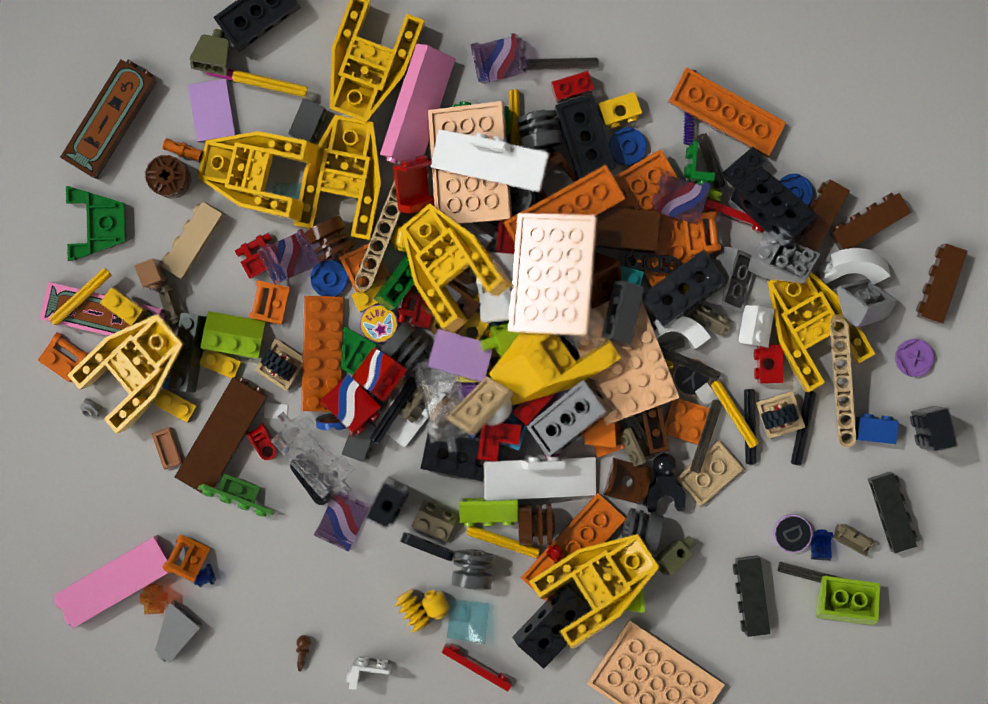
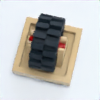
[254,338,302,391]
[756,390,805,439]

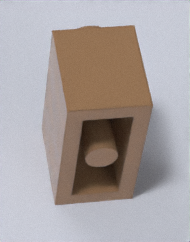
[134,258,168,290]

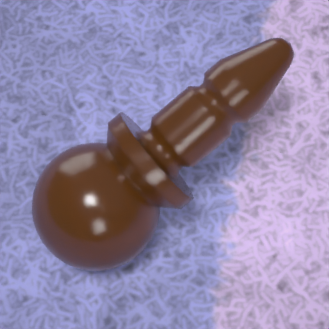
[296,635,312,672]

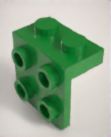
[684,140,715,188]

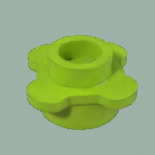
[706,186,723,202]

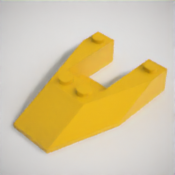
[330,0,425,122]
[294,115,381,241]
[197,131,318,221]
[401,203,512,333]
[767,272,875,392]
[68,314,183,434]
[489,332,621,405]
[529,534,659,649]

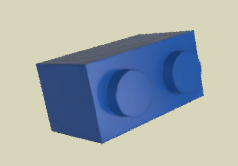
[855,413,899,444]

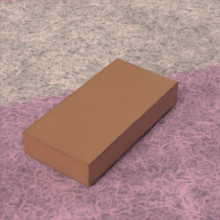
[152,427,183,470]

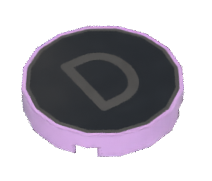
[773,514,812,553]

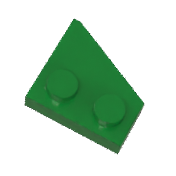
[341,327,377,375]

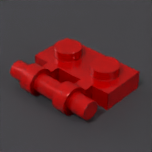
[235,232,283,279]
[398,285,432,329]

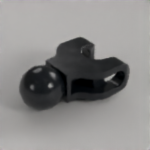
[646,453,685,512]

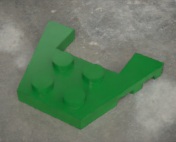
[66,186,126,261]

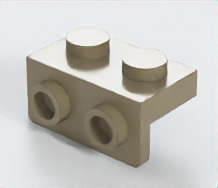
[618,422,655,466]
[412,500,458,542]

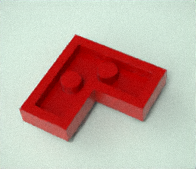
[478,423,521,462]

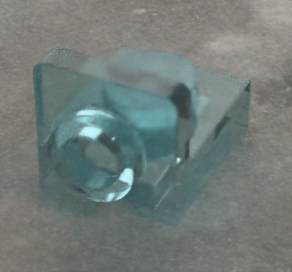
[273,182,302,200]

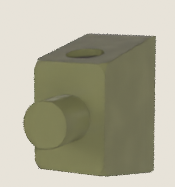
[190,29,230,76]
[654,536,696,576]

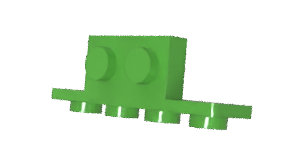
[198,474,274,518]

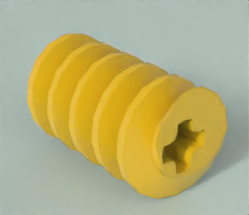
[394,589,432,633]

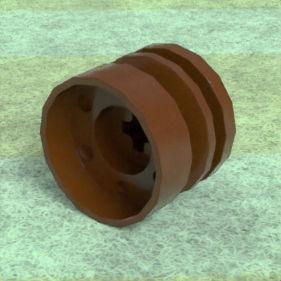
[145,155,191,198]
[305,215,355,263]
[518,504,555,545]

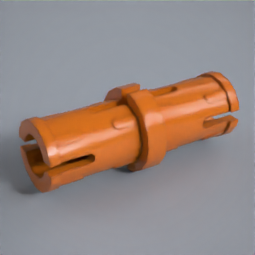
[162,138,203,162]

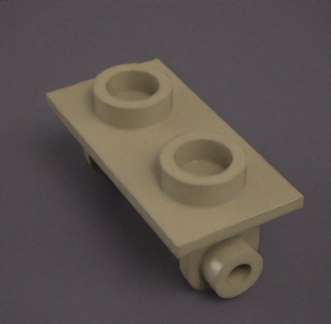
[157,283,185,326]
[691,304,732,336]
[400,383,435,423]
[832,523,875,557]

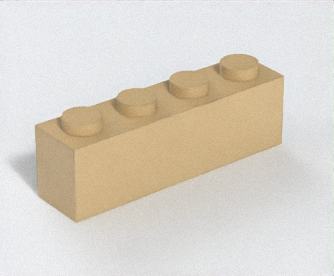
[161,201,225,279]

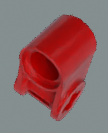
[246,423,278,460]

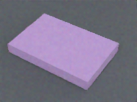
[188,79,236,142]
[427,329,493,382]

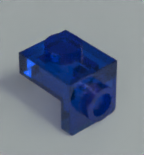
[811,529,833,561]

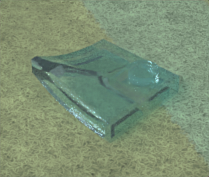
[447,599,489,644]

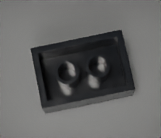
[910,406,957,452]

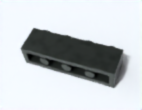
[169,313,207,392]
[868,472,918,553]
[733,555,771,637]

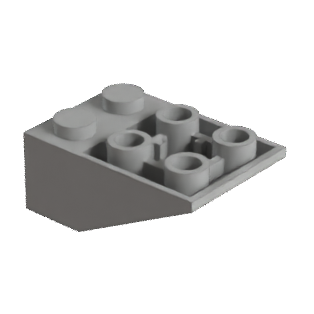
[748,231,820,283]

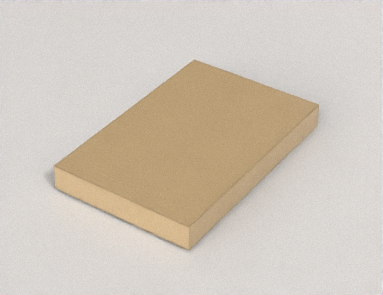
[447,377,513,436]
[676,440,744,506]

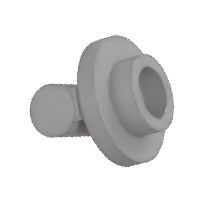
[80,398,103,418]

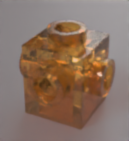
[140,584,168,615]

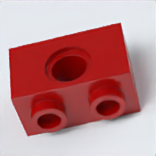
[551,71,594,103]
[754,344,783,383]

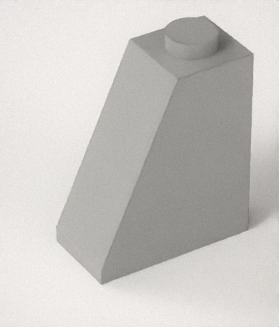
[155,600,202,663]

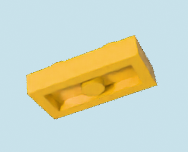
[351,278,387,312]
[200,349,242,379]
[154,389,197,423]

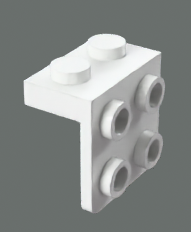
[476,273,513,323]
[739,305,775,347]
[346,656,392,690]

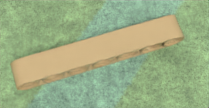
[355,180,401,292]
[830,314,856,447]

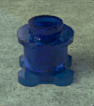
[194,564,216,588]

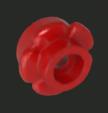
[546,545,564,563]

